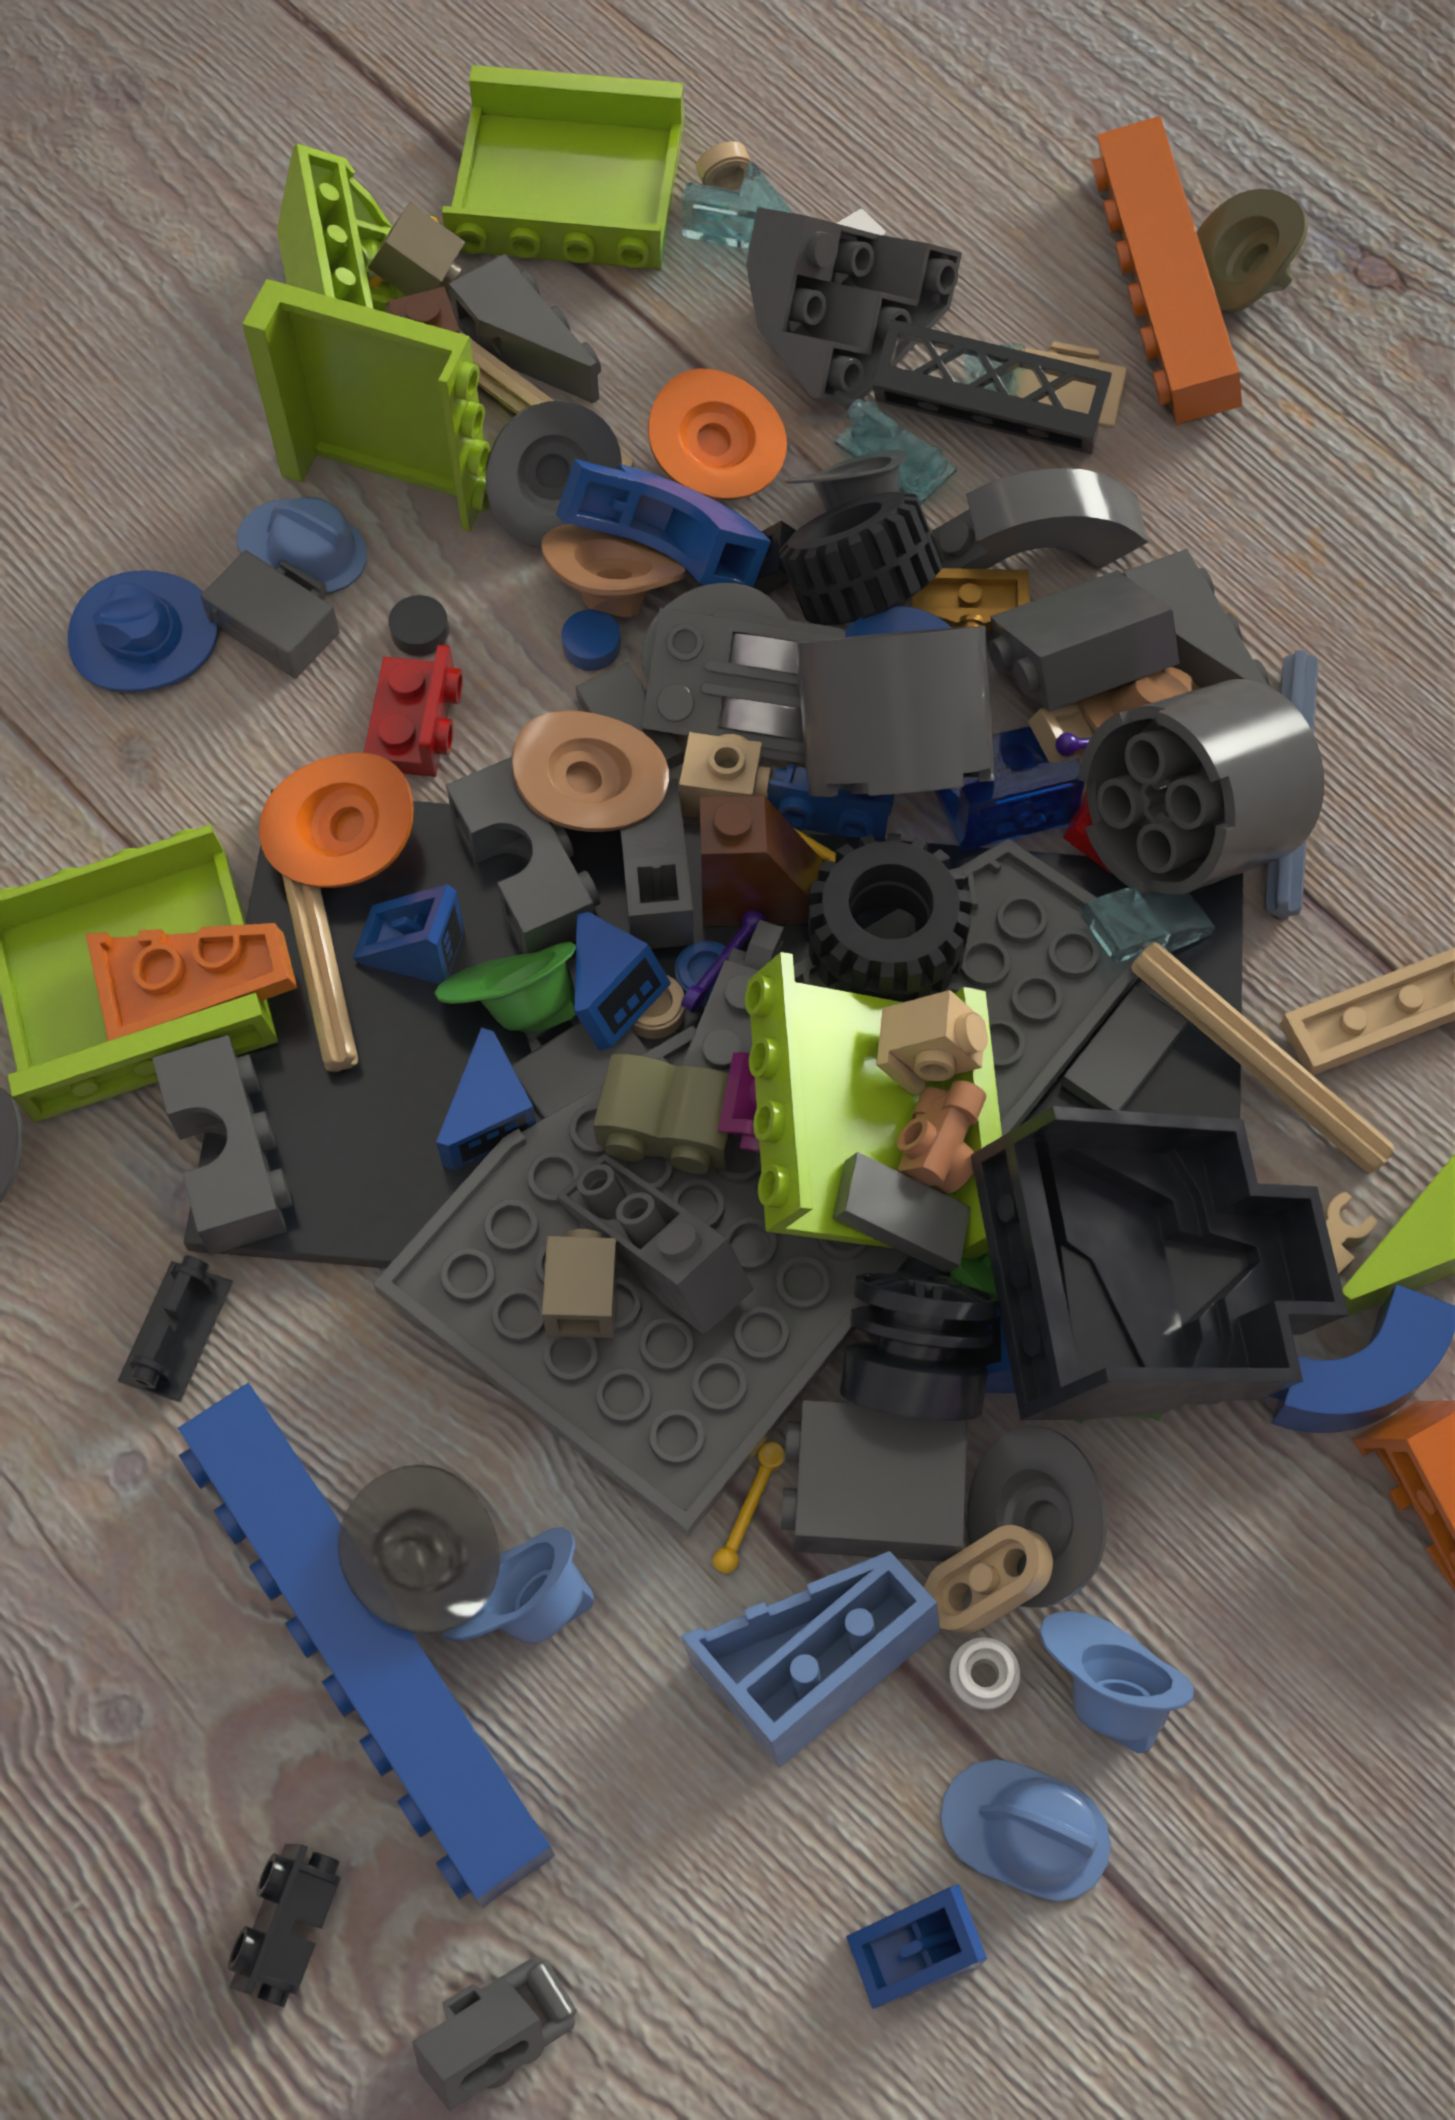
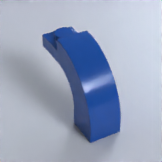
[556,459,771,588]
[1261,1284,1455,1433]

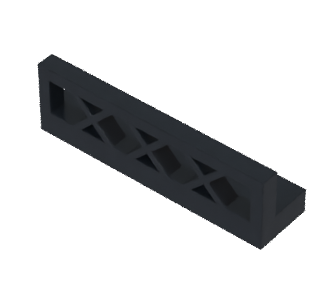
[872,319,1112,455]

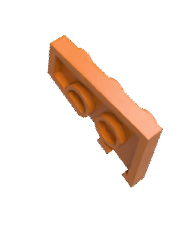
[86,923,297,1041]

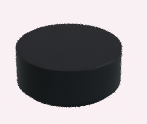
[388,595,449,656]

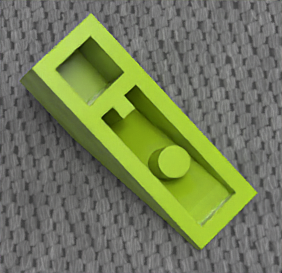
[1336,1154,1455,1321]

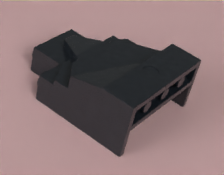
[971,1106,1348,1420]

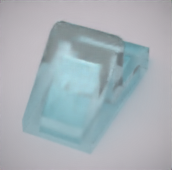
[682,162,791,249]

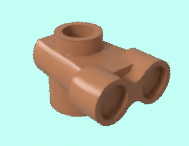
[897,1081,986,1194]

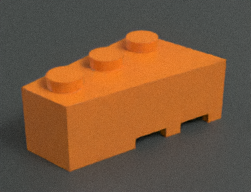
[1351,1400,1455,1593]

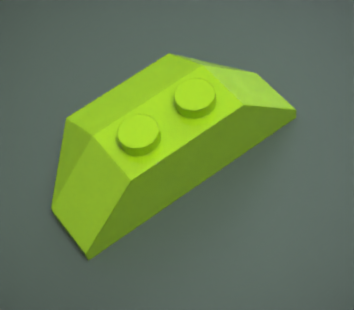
[277,143,407,312]

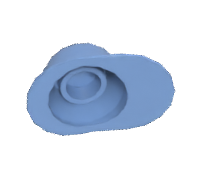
[237,497,367,593]
[435,1527,594,1644]
[1039,1611,1194,1753]
[940,1759,1111,1902]

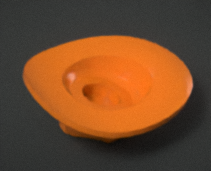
[648,368,787,500]
[259,752,414,888]

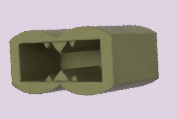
[593,1054,733,1174]

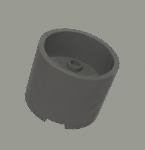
[795,626,996,797]
[1078,679,1325,895]

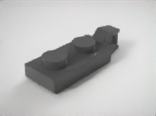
[681,920,784,1074]

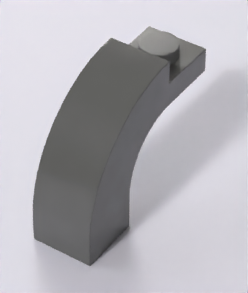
[932,468,1149,569]

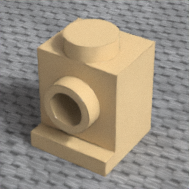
[876,990,988,1096]

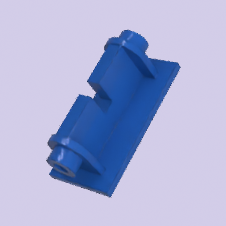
[768,764,895,839]

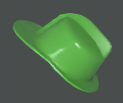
[435,942,576,1032]

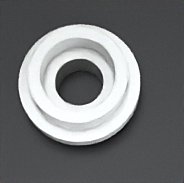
[949,1637,1020,1711]

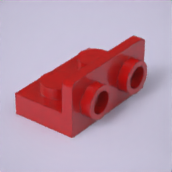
[363,645,463,777]

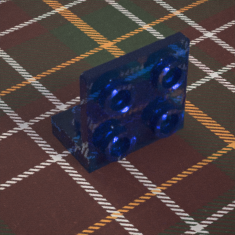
[934,727,1085,851]

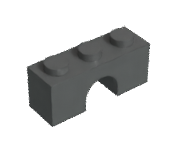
[446,757,601,954]
[152,1035,292,1255]

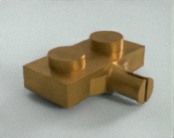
[910,568,1030,632]

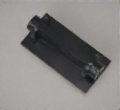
[118,1255,233,1403]
[228,1843,341,2008]

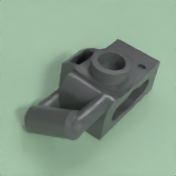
[412,1958,577,2111]

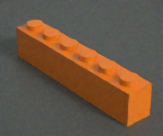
[1091,115,1242,425]

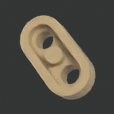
[924,1525,1053,1634]

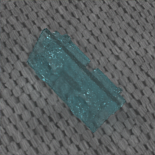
[834,399,957,505]

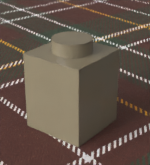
[367,202,465,296]
[542,1229,618,1338]

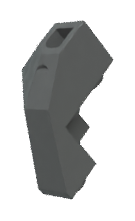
[746,207,962,406]

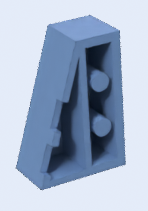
[681,1551,940,1768]

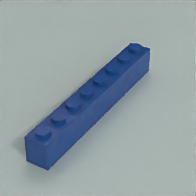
[178,1382,555,1907]

